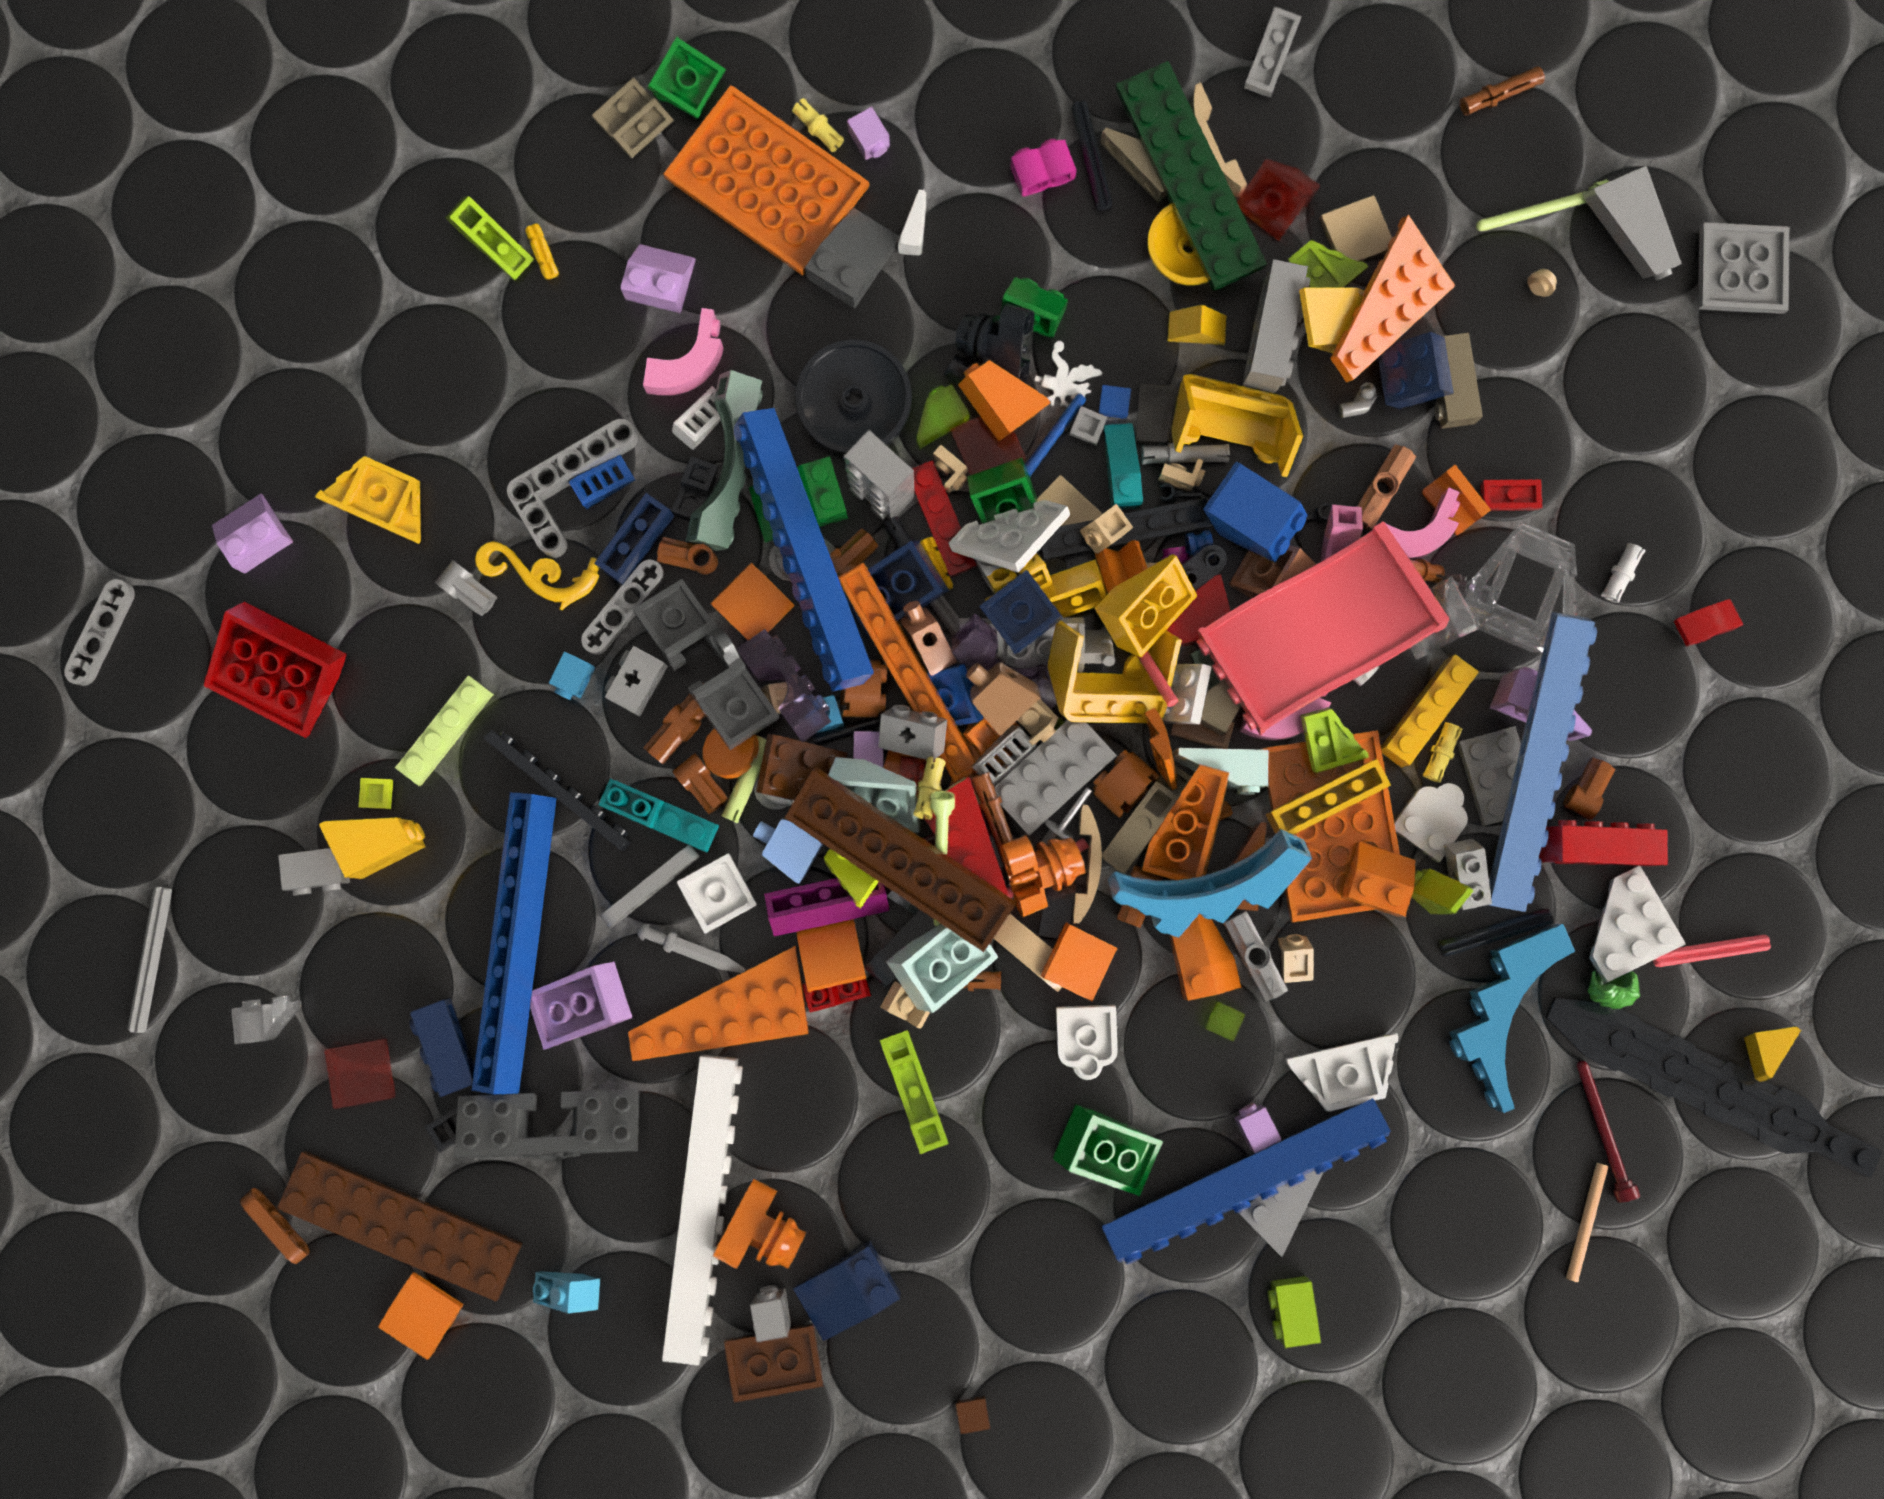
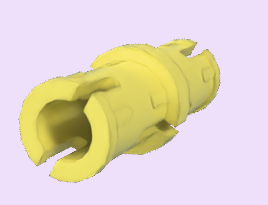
[792,98,844,152]
[1423,722,1463,783]
[913,757,946,820]

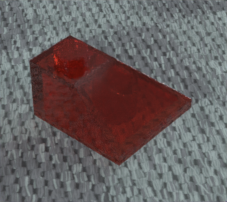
[1237,159,1321,240]

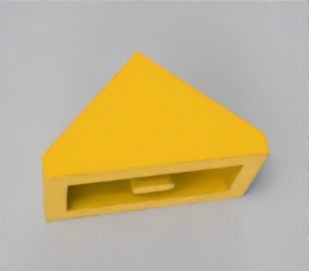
[1168,305,1227,345]
[1744,1027,1801,1082]

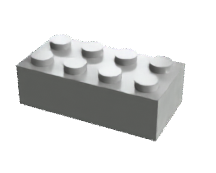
[1242,259,1310,394]
[844,430,915,522]
[994,720,1117,835]

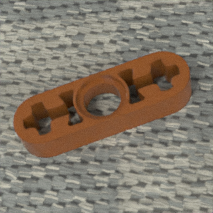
[240,1188,310,1264]

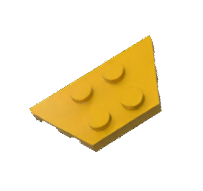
[315,456,421,544]

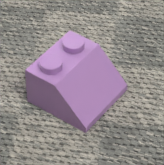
[620,244,695,313]
[212,494,293,574]

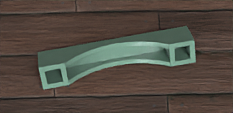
[685,370,763,551]

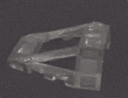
[1462,522,1580,653]

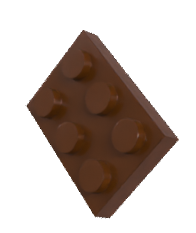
[756,734,848,801]
[724,1323,824,1403]

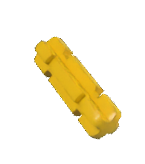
[525,223,559,280]
[920,537,953,590]

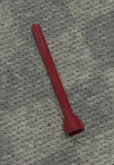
[1576,1061,1640,1203]

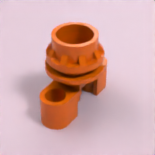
[1000,835,1085,917]
[713,1179,806,1269]

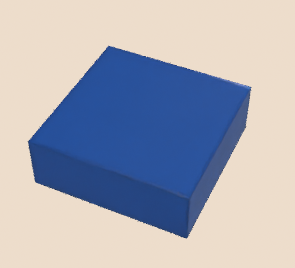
[1099,385,1131,419]

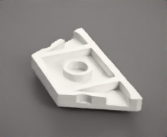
[1285,1033,1398,1112]

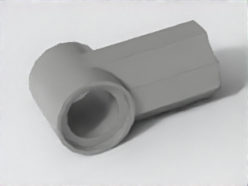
[435,560,497,616]

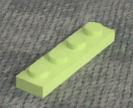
[395,675,494,786]

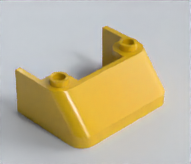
[1171,374,1303,477]
[1048,621,1182,723]

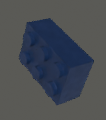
[842,541,950,638]

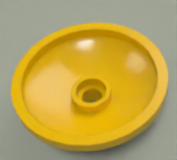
[1147,204,1208,285]

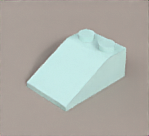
[1172,748,1268,795]
[828,757,920,833]
[887,924,998,1013]

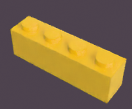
[985,560,1107,618]
[1381,654,1479,768]
[1265,759,1391,835]

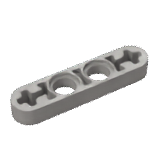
[581,559,665,655]
[64,579,135,686]
[600,845,700,929]

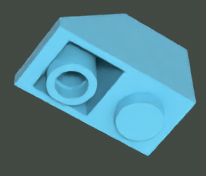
[533,1272,600,1313]

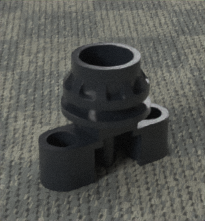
[955,304,1035,384]

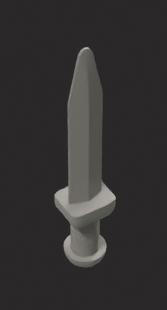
[638,924,745,973]

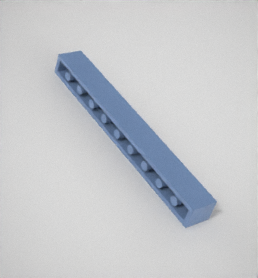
[1489,612,1597,912]

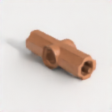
[1357,444,1416,531]

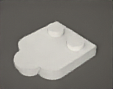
[1394,783,1468,863]
[1056,1004,1117,1080]

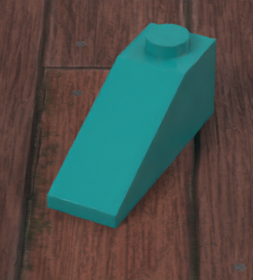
[1104,423,1143,510]

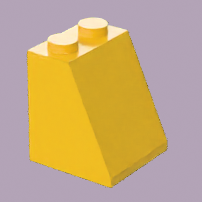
[319,818,426,879]

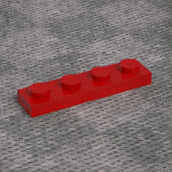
[912,460,977,578]

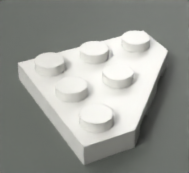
[949,500,1070,573]
[1589,866,1686,984]

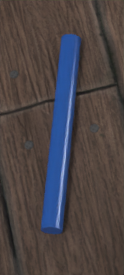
[1025,393,1087,476]

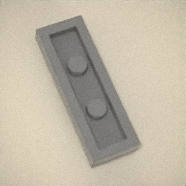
[1244,7,1301,97]

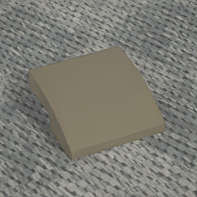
[592,78,674,159]

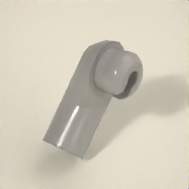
[1339,382,1377,418]

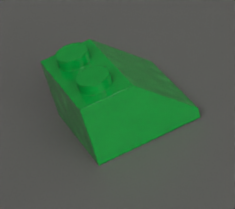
[1001,277,1068,339]
[967,457,1038,524]

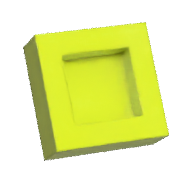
[359,778,393,809]

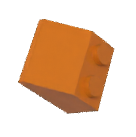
[1341,842,1416,916]

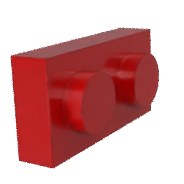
[1480,479,1543,511]

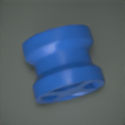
[1185,530,1214,559]

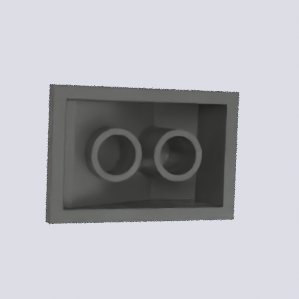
[805,208,900,309]

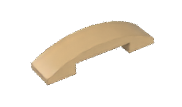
[1190,83,1247,197]
[1071,805,1102,923]
[993,914,1062,992]

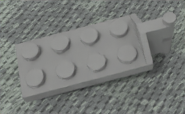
[959,618,1115,675]

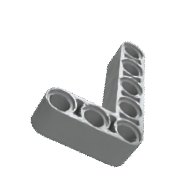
[507,419,638,558]

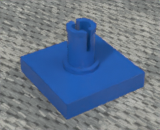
[926,663,984,726]

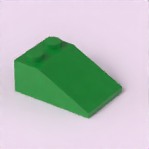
[749,456,848,543]
[1052,1104,1163,1196]

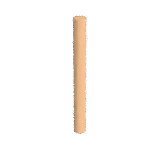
[1566,1162,1608,1282]

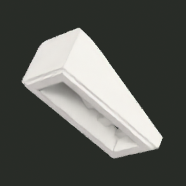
[898,190,927,256]
[672,386,721,450]

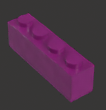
[764,878,890,936]

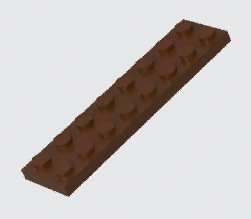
[784,767,1017,953]
[277,1151,523,1302]

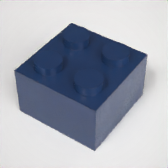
[1378,332,1454,409]

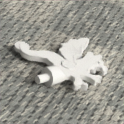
[1034,341,1102,407]

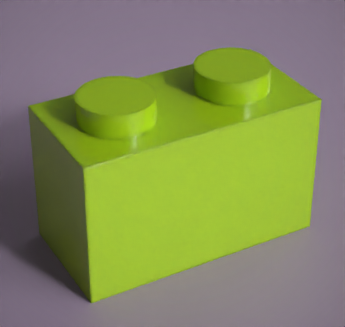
[1267,1276,1321,1348]

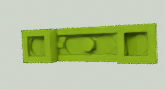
[880,1030,949,1154]

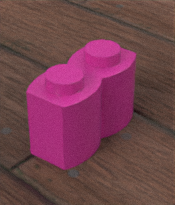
[1010,139,1077,196]

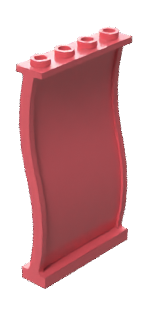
[1196,521,1450,735]

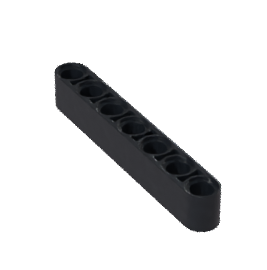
[864,825,1021,988]

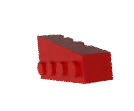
[924,777,1008,895]
[1539,820,1668,866]

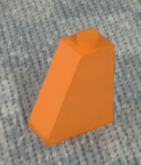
[958,360,1051,441]

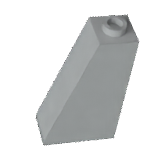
[1582,166,1682,280]

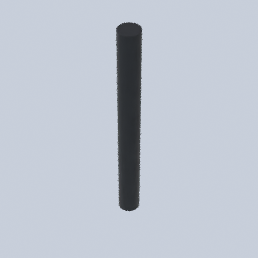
[812,704,913,745]

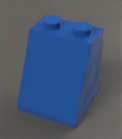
[1203,462,1308,563]

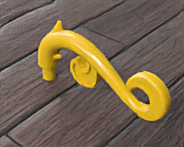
[475,541,599,610]

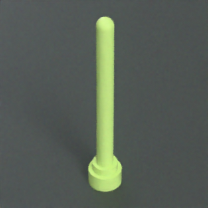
[1476,179,1609,231]
[930,791,955,927]

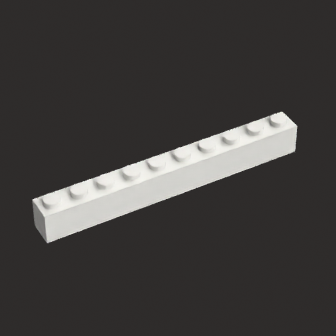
[662,1055,742,1365]

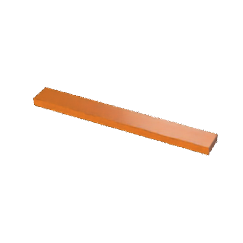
[838,562,977,783]

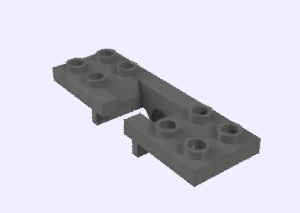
[633,579,779,750]
[454,1089,639,1161]

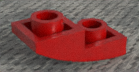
[1674,599,1743,647]
[802,979,871,1013]

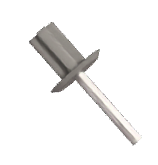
[1035,787,1092,851]

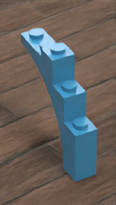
[1107,829,1312,938]
[1449,924,1575,1113]

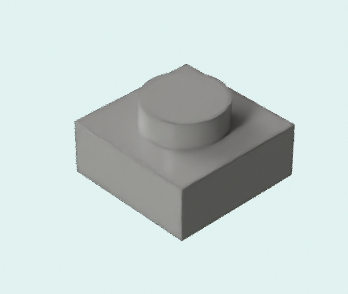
[1070,406,1108,446]

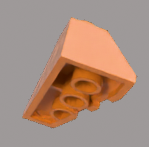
[1142,764,1230,880]
[1169,914,1241,1001]

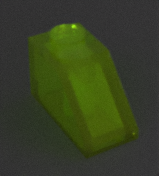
[916,384,969,449]

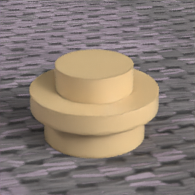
[1527,269,1557,297]

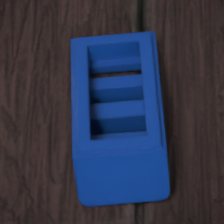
[568,455,636,510]

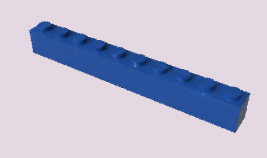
[734,408,874,692]
[472,792,557,1094]
[1102,1098,1391,1265]

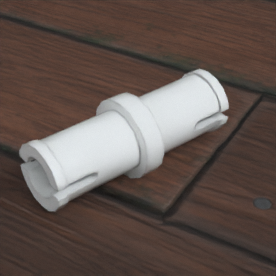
[1601,543,1645,603]

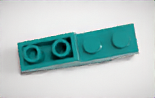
[598,778,719,852]

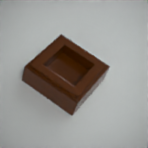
[955,1396,990,1434]

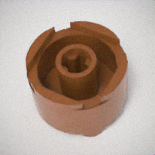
[840,659,887,718]
[1093,749,1159,819]

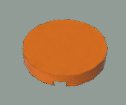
[703,729,759,779]

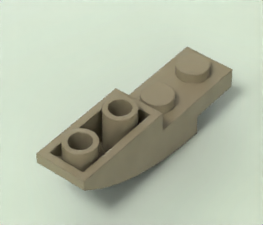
[1102,765,1192,874]

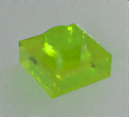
[1205,1002,1245,1041]

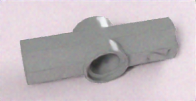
[1223,911,1288,1002]

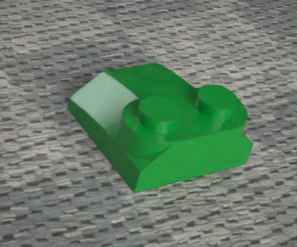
[647,37,726,119]

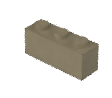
[1434,333,1483,429]

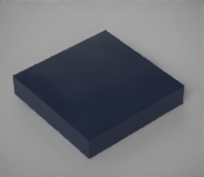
[980,570,1063,654]

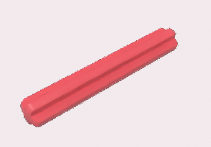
[1653,935,1771,967]

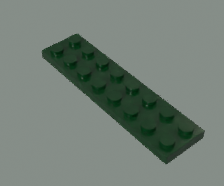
[1115,61,1267,291]

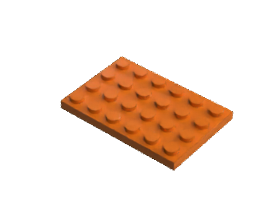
[663,85,869,275]
[1261,730,1400,922]

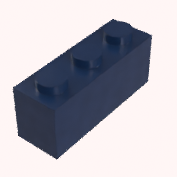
[594,493,674,585]
[409,999,475,1097]

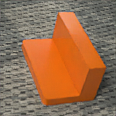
[1422,465,1491,536]
[1094,540,1147,593]

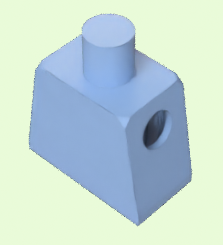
[753,819,823,885]

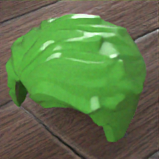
[1588,971,1640,1009]

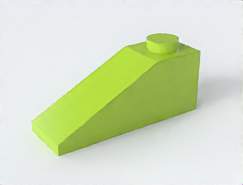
[445,196,534,280]
[1411,868,1474,914]

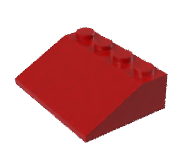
[203,602,347,738]

